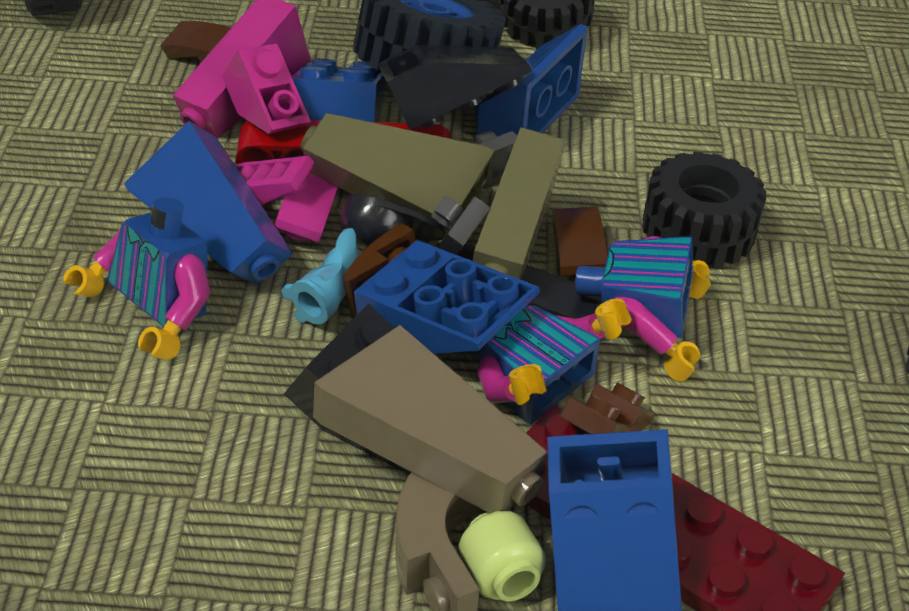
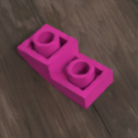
[274,173,338,242]

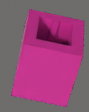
[222,43,311,134]

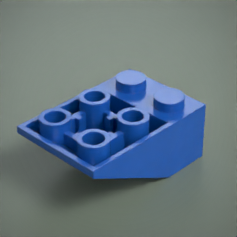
[291,58,386,122]
[354,240,540,354]
[547,429,682,611]

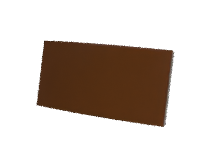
[160,21,231,62]
[552,206,608,279]
[343,223,415,319]
[560,382,655,434]

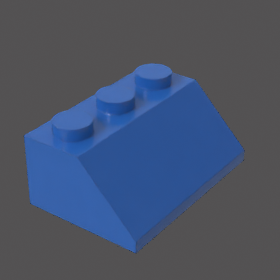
[474,24,588,137]

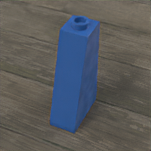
[124,121,293,285]

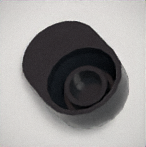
[340,194,445,250]

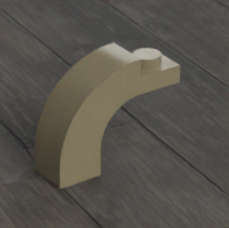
[395,472,485,611]

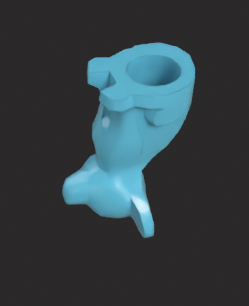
[281,228,360,324]

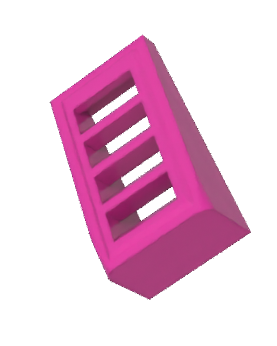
[235,156,314,206]

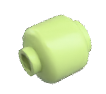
[458,511,546,602]

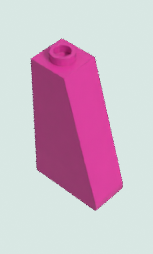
[173,0,312,138]

